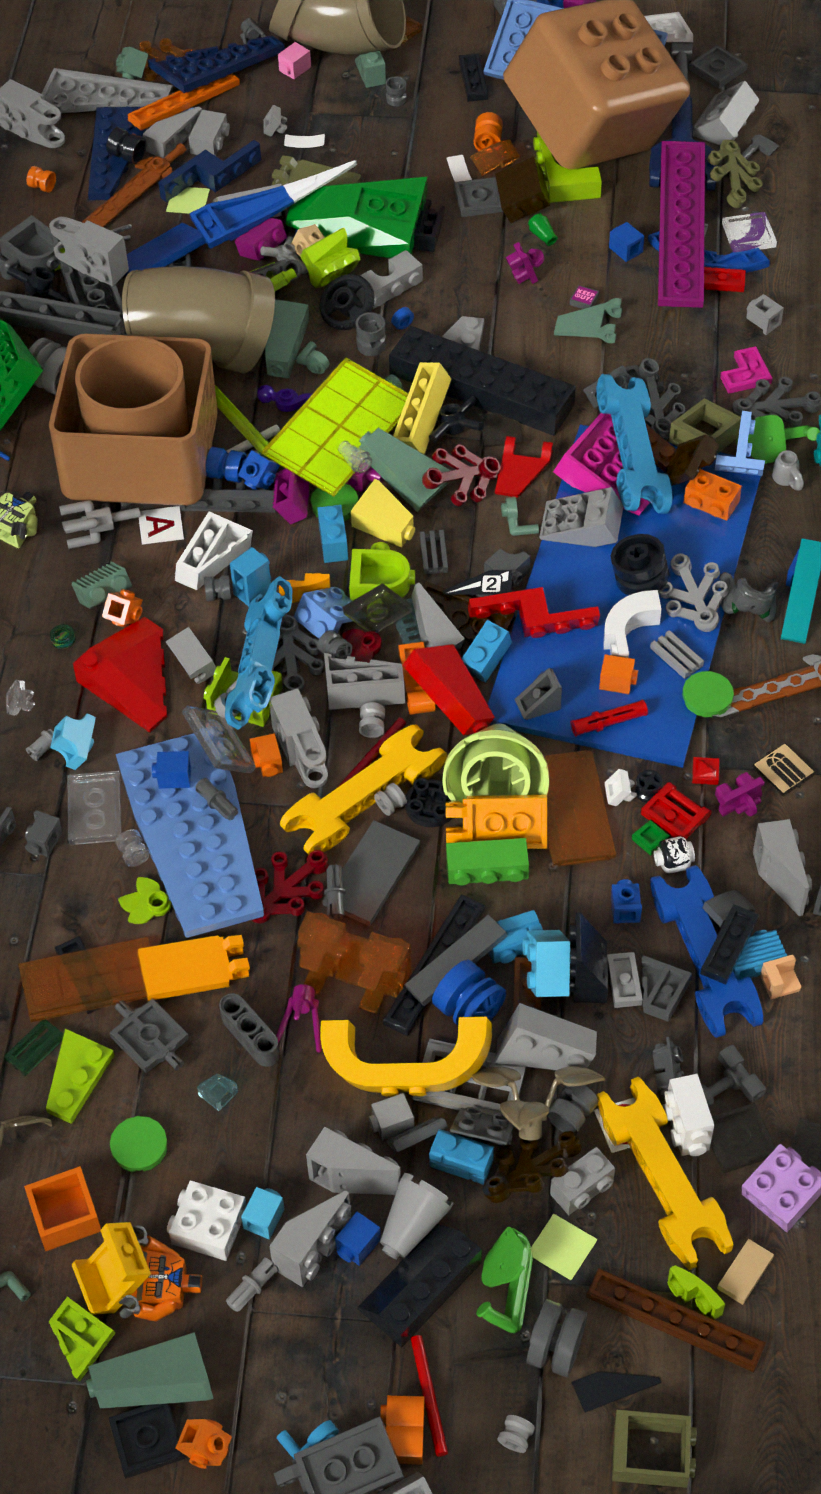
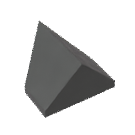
[514,668,562,720]

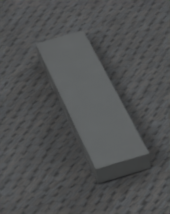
[405,914,507,1006]

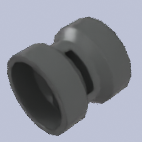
[386,76,407,107]
[204,575,231,602]
[317,630,352,659]

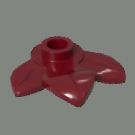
[343,629,382,663]

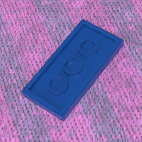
[125,222,206,276]

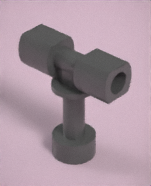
[701,1045,766,1107]

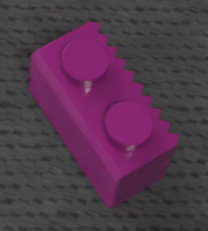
[235,218,287,261]
[272,469,309,524]

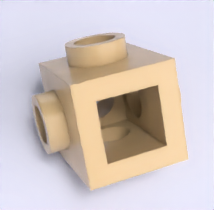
[291,224,325,257]

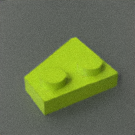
[49,1297,116,1381]

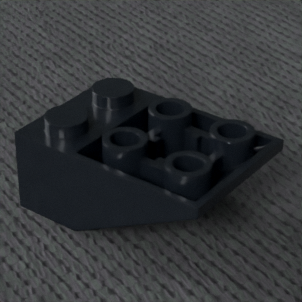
[569,912,608,1003]

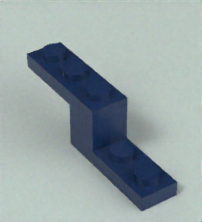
[159,140,261,202]

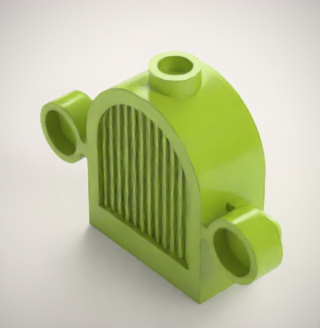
[349,542,415,621]

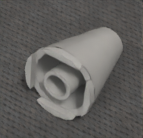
[380,1173,454,1260]

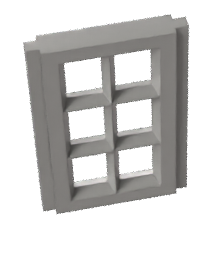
[413,1039,527,1115]

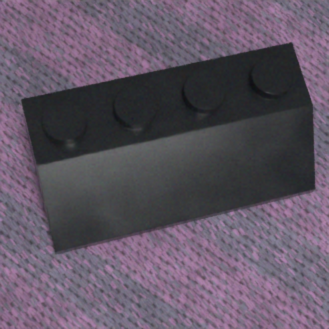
[358,1224,482,1348]

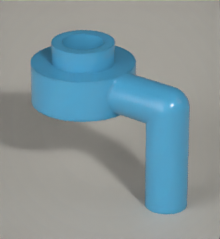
[277,1420,339,1459]

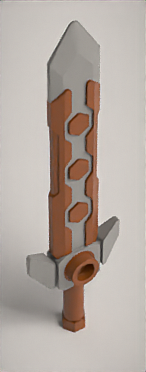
[712,654,821,717]

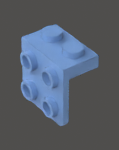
[293,587,367,639]

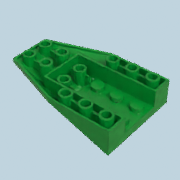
[286,177,427,258]
[0,319,43,430]

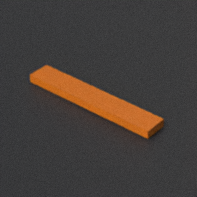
[128,73,240,130]

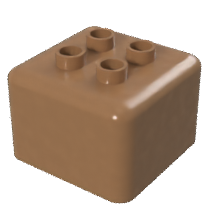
[503,0,690,169]
[49,334,218,506]

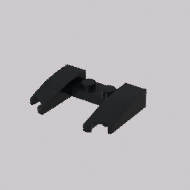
[413,199,445,252]

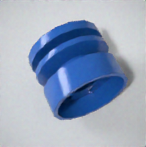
[432,959,506,1025]

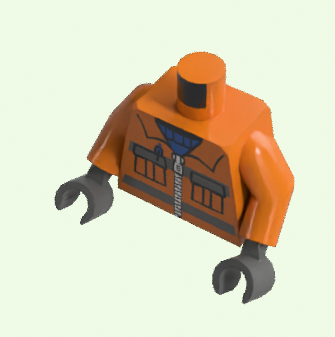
[119,1225,202,1322]

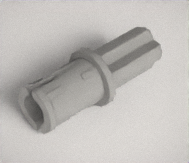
[226,1257,278,1312]

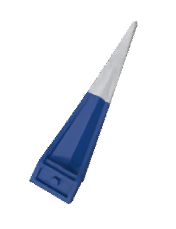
[189,161,357,249]

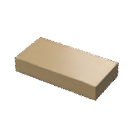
[717,1239,774,1305]

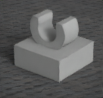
[264,105,287,136]

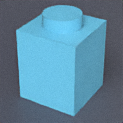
[241,1187,285,1240]

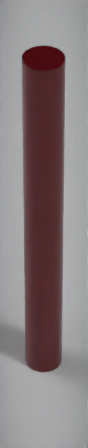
[337,717,406,788]

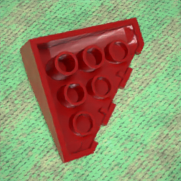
[73,617,167,733]

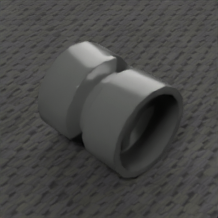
[356,312,386,356]
[547,1085,599,1134]

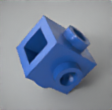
[238,450,280,490]

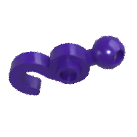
[257,385,315,412]

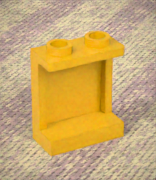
[72,1222,151,1315]

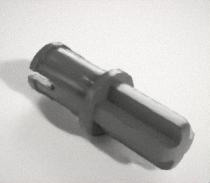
[195,778,238,820]
[324,865,346,919]

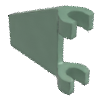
[554,298,622,343]

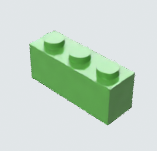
[446,838,529,885]

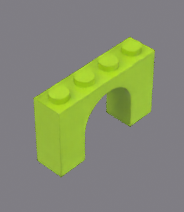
[533,132,602,203]

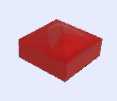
[692,757,719,785]

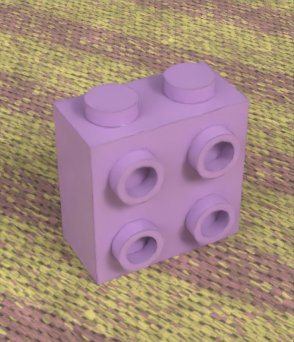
[742,1144,821,1232]

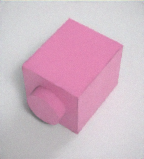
[278,42,311,79]

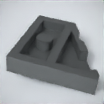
[642,955,692,1022]

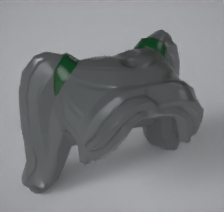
[719,572,779,622]

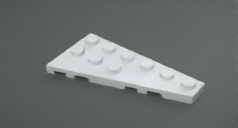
[644,12,693,42]

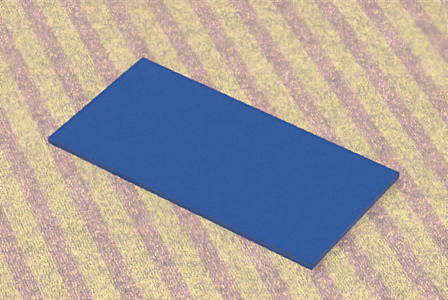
[488,425,761,768]

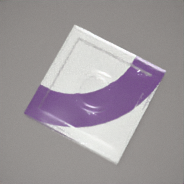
[722,212,777,252]

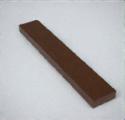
[586,1268,766,1372]

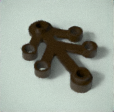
[482,1131,582,1203]

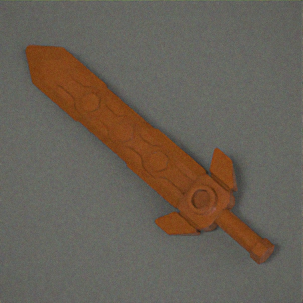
[82,143,187,227]

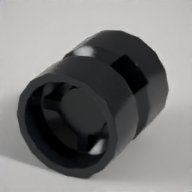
[106,127,147,165]

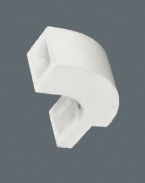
[603,590,662,658]

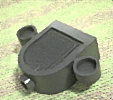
[0,215,66,280]

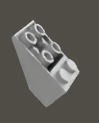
[539,487,623,547]
[753,819,812,916]
[306,1127,401,1195]
[269,1190,352,1287]

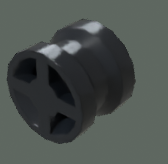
[635,770,663,803]

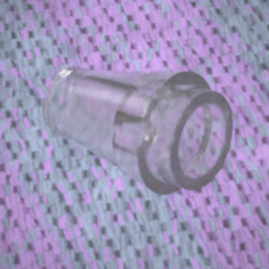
[338,441,372,473]

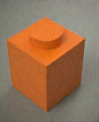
[599,654,639,694]

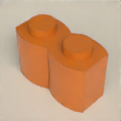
[380,1395,425,1465]

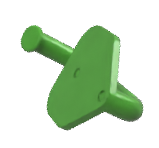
[735,415,820,464]
[476,1227,533,1333]

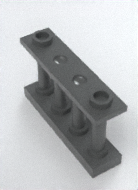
[180,454,280,513]

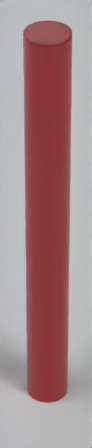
[411,1335,448,1457]

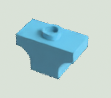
[50,714,96,770]

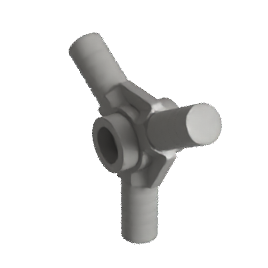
[260,236,308,275]

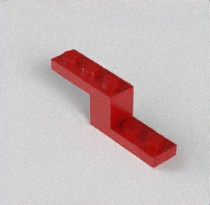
[468,587,600,638]

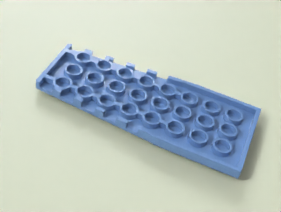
[116,728,264,938]

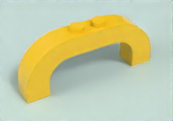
[321,1017,492,1097]

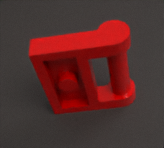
[641,782,712,839]

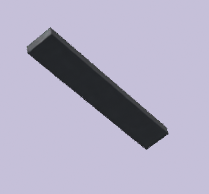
[383,894,485,1036]

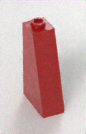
[403,644,495,735]

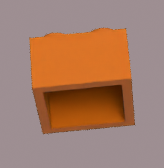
[24,1166,101,1252]

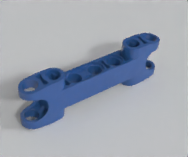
[650,865,763,1038]

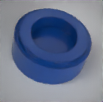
[391,307,414,330]

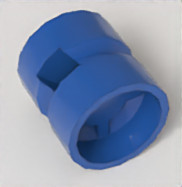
[206,447,247,483]

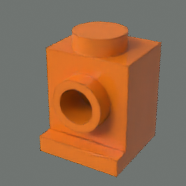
[249,733,283,777]

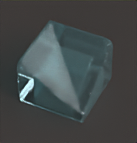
[197,1074,238,1111]

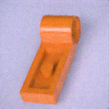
[398,642,435,715]

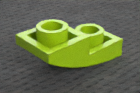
[667,1265,725,1320]

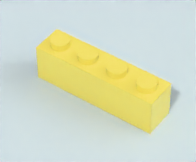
[393,362,451,454]

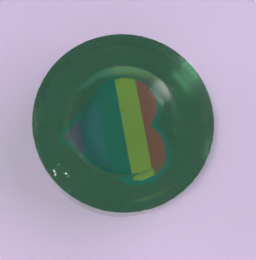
[50,624,76,649]

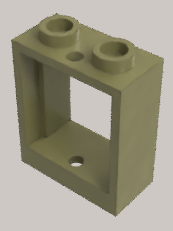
[669,398,741,455]
[612,1410,697,1488]

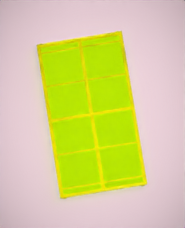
[261,358,408,496]

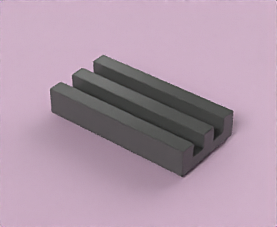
[420,530,448,574]
[387,1116,448,1152]

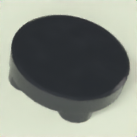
[405,778,452,827]

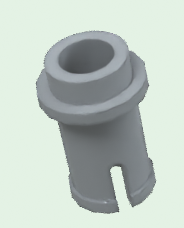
[26,729,54,761]

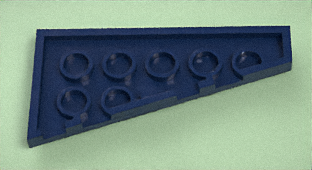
[88,106,151,200]

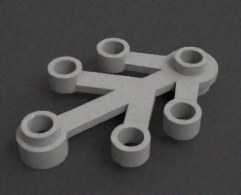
[658,554,729,632]

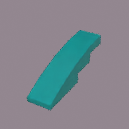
[781,538,821,644]

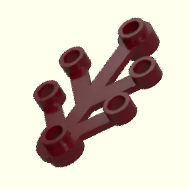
[422,444,501,506]
[252,850,329,924]

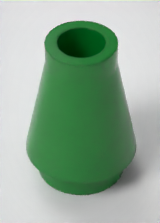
[528,213,558,246]

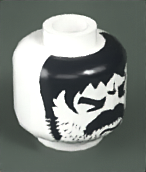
[654,837,695,873]

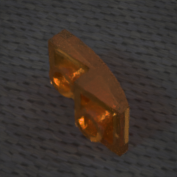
[470,139,520,176]

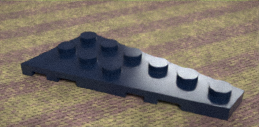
[148,36,285,93]

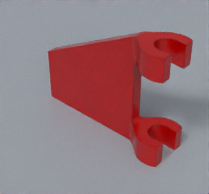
[495,436,553,498]

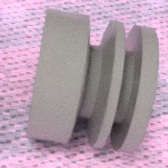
[29,337,67,395]

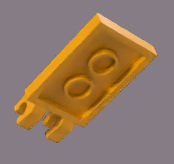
[446,795,547,849]
[138,935,250,1001]

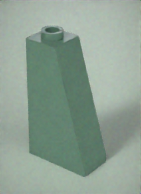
[265,299,309,378]
[356,428,451,512]
[86,1332,214,1408]

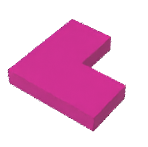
[720,346,773,394]

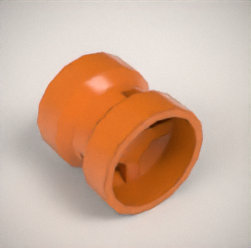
[27,166,56,193]

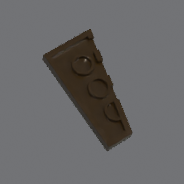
[422,581,515,643]

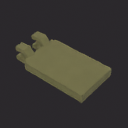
[272,155,361,186]

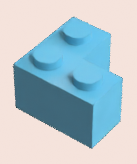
[522,930,570,997]

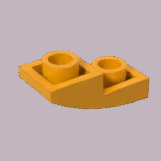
[279,573,331,603]

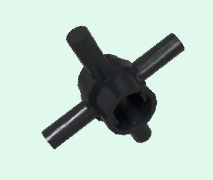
[7,266,70,303]

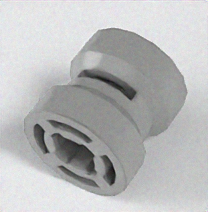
[359,702,385,738]

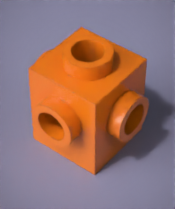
[102,589,143,627]
[175,1419,232,1469]

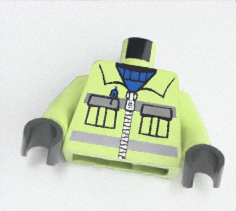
[0,492,38,548]

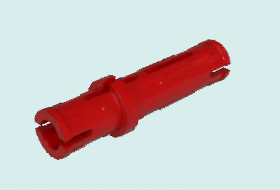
[570,700,648,736]

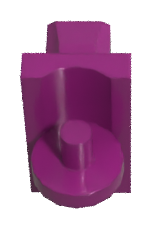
[506,242,545,284]
[715,772,765,817]

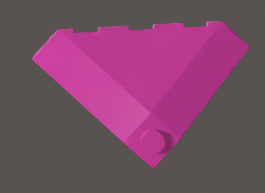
[553,413,650,516]

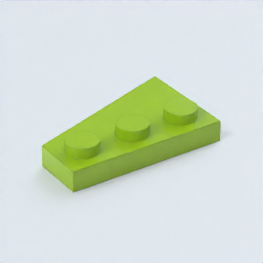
[46,1029,115,1124]

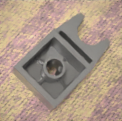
[0,79,65,148]
[49,217,129,286]
[269,688,328,788]

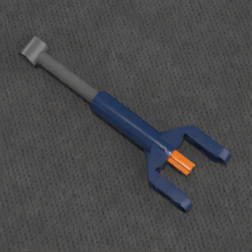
[649,42,716,191]

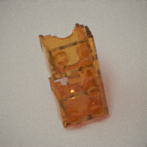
[297,911,412,1014]

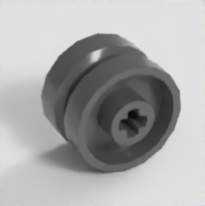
[526,1299,588,1377]

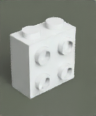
[663,1074,714,1156]
[167,1180,246,1261]

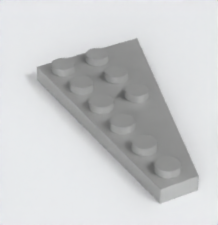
[42,68,173,113]

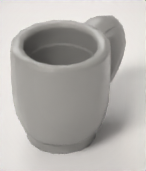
[772,450,804,491]

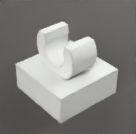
[604,769,637,806]

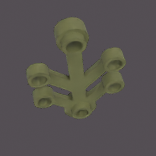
[707,140,763,208]

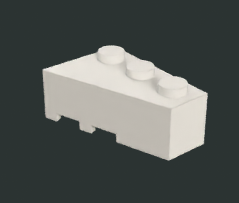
[175,512,253,590]

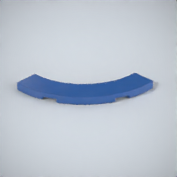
[648,231,770,273]

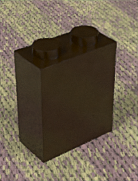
[495,156,550,223]

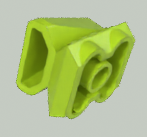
[300,228,361,288]

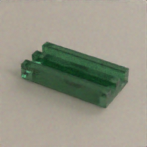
[4,1018,64,1076]

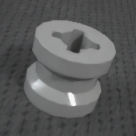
[374,783,407,816]
[498,1415,535,1453]

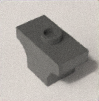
[484,549,530,589]

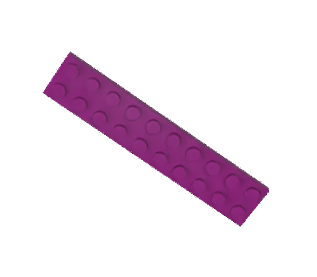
[658,141,705,308]

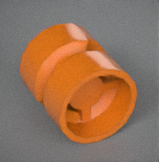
[474,112,503,154]

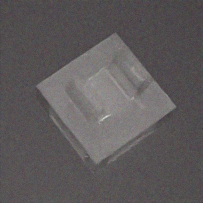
[6,679,35,716]

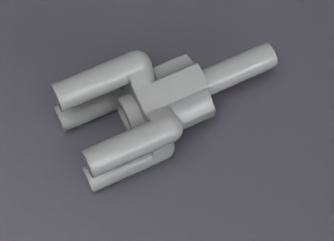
[59,500,141,549]

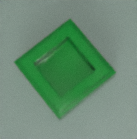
[632,819,670,856]

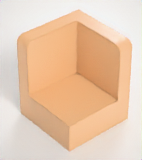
[760,955,801,999]

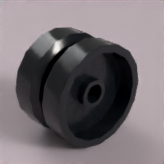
[610,534,670,595]

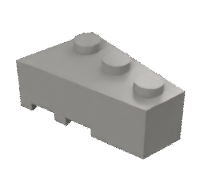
[324,653,405,710]
[495,1003,597,1070]

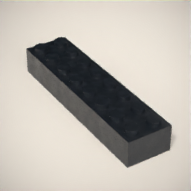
[389,325,576,436]

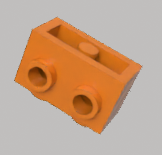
[684,469,742,521]

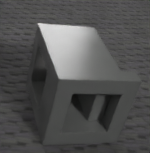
[25,810,63,857]

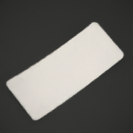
[284,134,325,148]
[447,155,472,182]

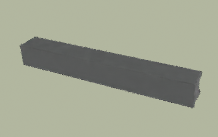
[0,291,127,336]

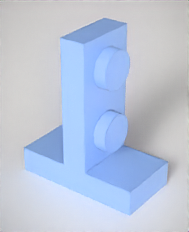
[715,411,765,476]

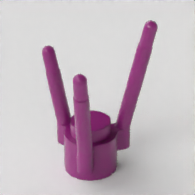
[276,984,322,1053]

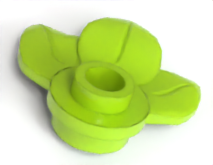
[118,877,171,924]

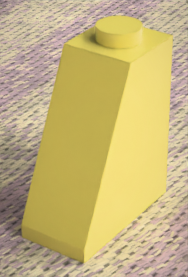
[351,479,415,548]

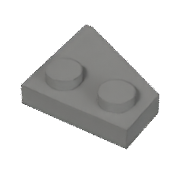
[442,316,484,350]

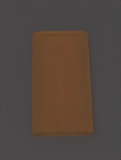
[544,750,616,867]
[18,937,150,1022]

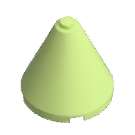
[443,723,549,803]

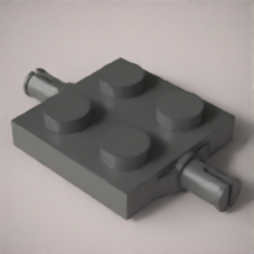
[110,998,189,1074]

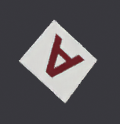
[139,506,184,545]

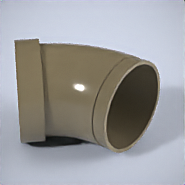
[269,0,406,55]
[122,266,275,374]

